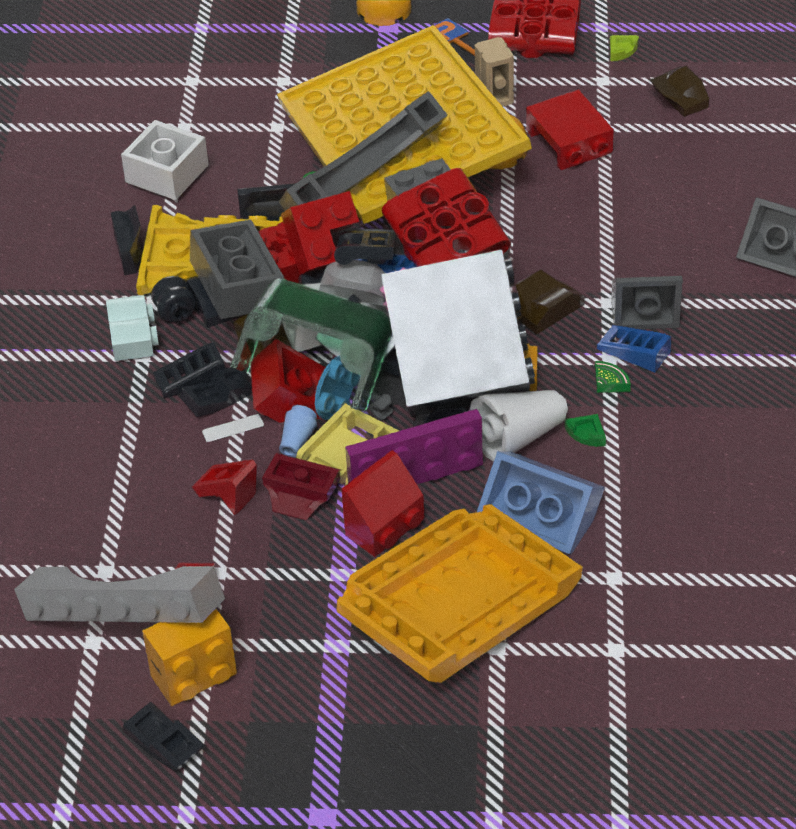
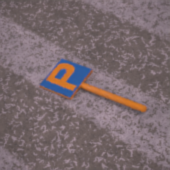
[434,18,475,56]

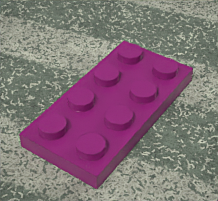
[345,409,483,484]

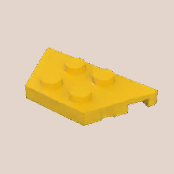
[136,205,204,295]

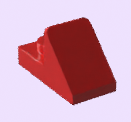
[192,459,257,515]

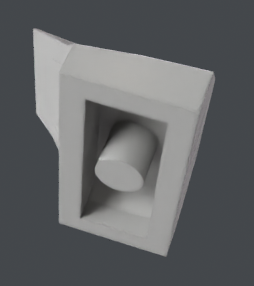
[319,259,385,306]

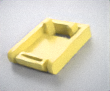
[296,403,399,485]

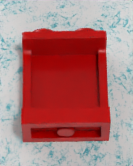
[526,89,614,170]

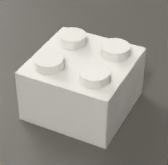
[121,120,209,200]

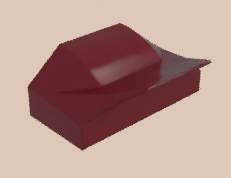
[262,453,341,521]

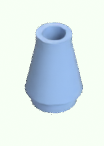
[279,405,317,457]

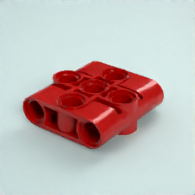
[488,0,581,58]
[381,168,511,267]

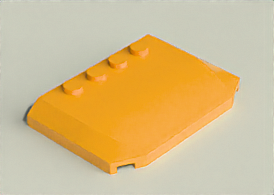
[336,504,583,683]

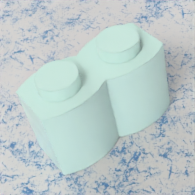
[106,295,159,361]

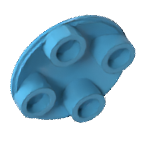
[315,355,361,420]

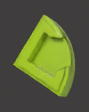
[610,35,639,61]

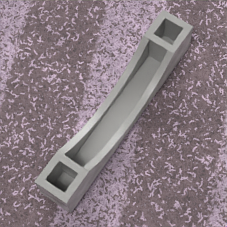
[14,566,225,623]

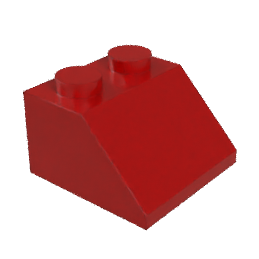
[250,339,326,423]
[341,450,424,557]

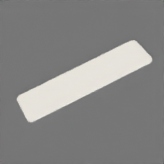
[202,414,264,442]

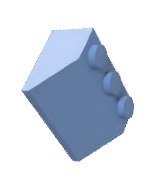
[477,451,605,554]

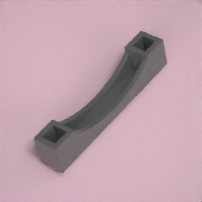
[279,91,447,211]

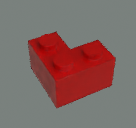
[281,191,359,275]

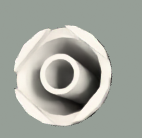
[470,390,568,461]

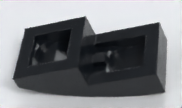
[180,366,252,417]
[123,701,204,772]

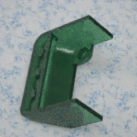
[230,279,392,412]

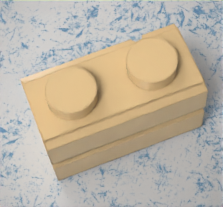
[475,37,514,107]

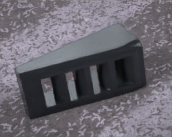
[153,342,225,398]

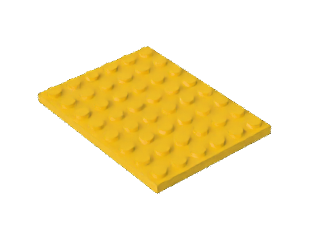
[277,25,532,224]

